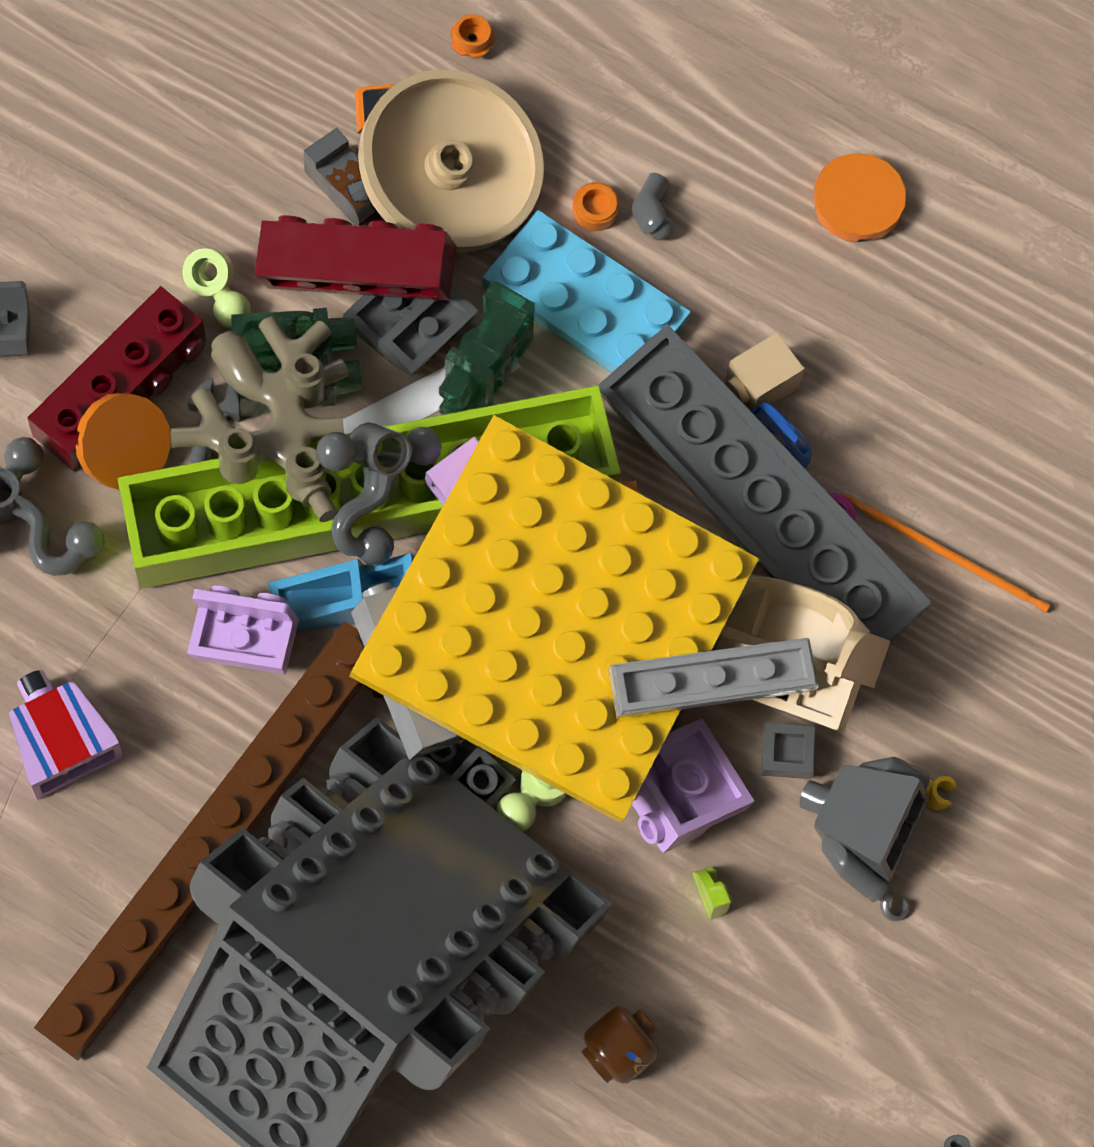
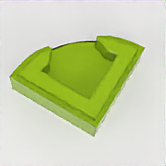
[692,866,732,920]

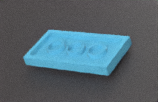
[482,210,691,373]

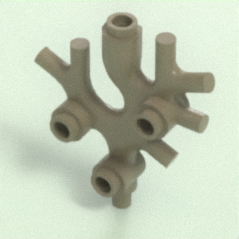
[170,316,349,522]

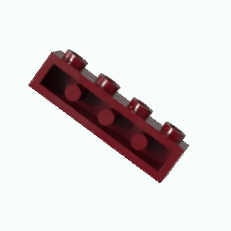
[254,215,457,301]
[27,286,206,472]

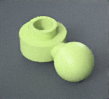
[182,248,251,329]
[496,770,567,832]

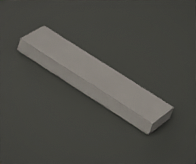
[608,638,819,718]

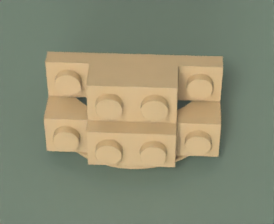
[711,575,890,732]

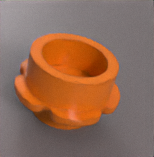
[450,14,495,59]

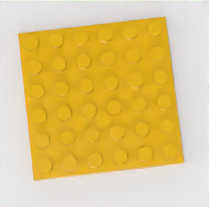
[349,415,759,823]

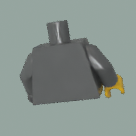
[800,757,956,921]

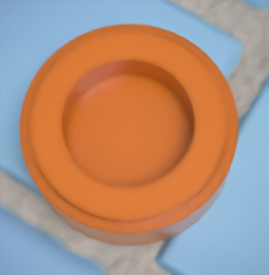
[572,182,620,231]

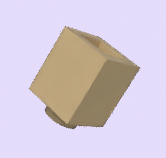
[725,332,804,411]

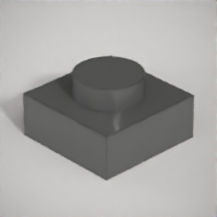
[761,722,815,779]

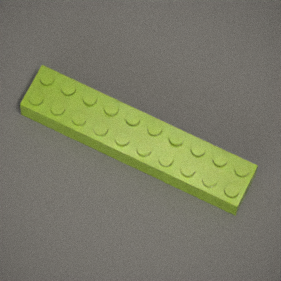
[117,385,621,589]

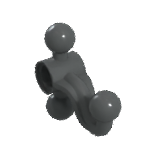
[316,422,442,566]
[0,436,105,576]

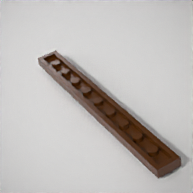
[34,621,365,1061]

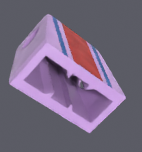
[9,670,124,800]

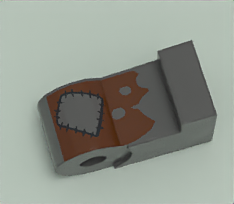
[304,128,377,225]

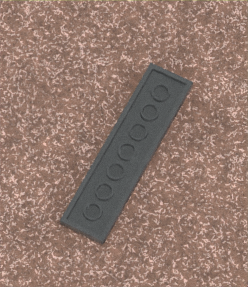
[598,324,932,642]

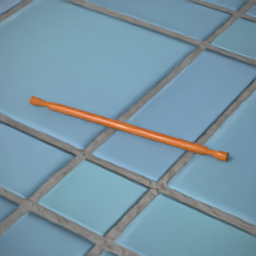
[844,493,1050,613]

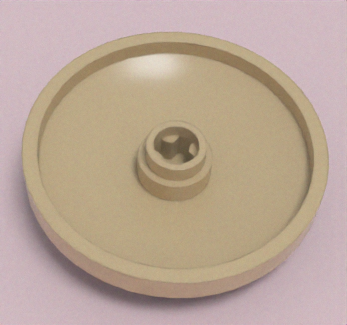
[358,70,544,253]

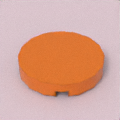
[813,153,906,242]
[76,393,171,490]

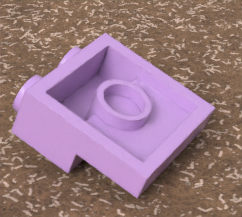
[632,718,755,854]

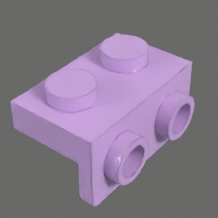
[187,586,299,675]

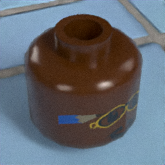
[581,1006,660,1084]

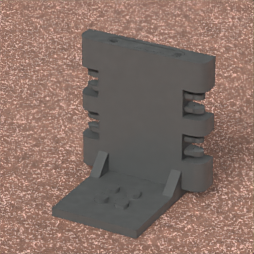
[147,717,613,1147]

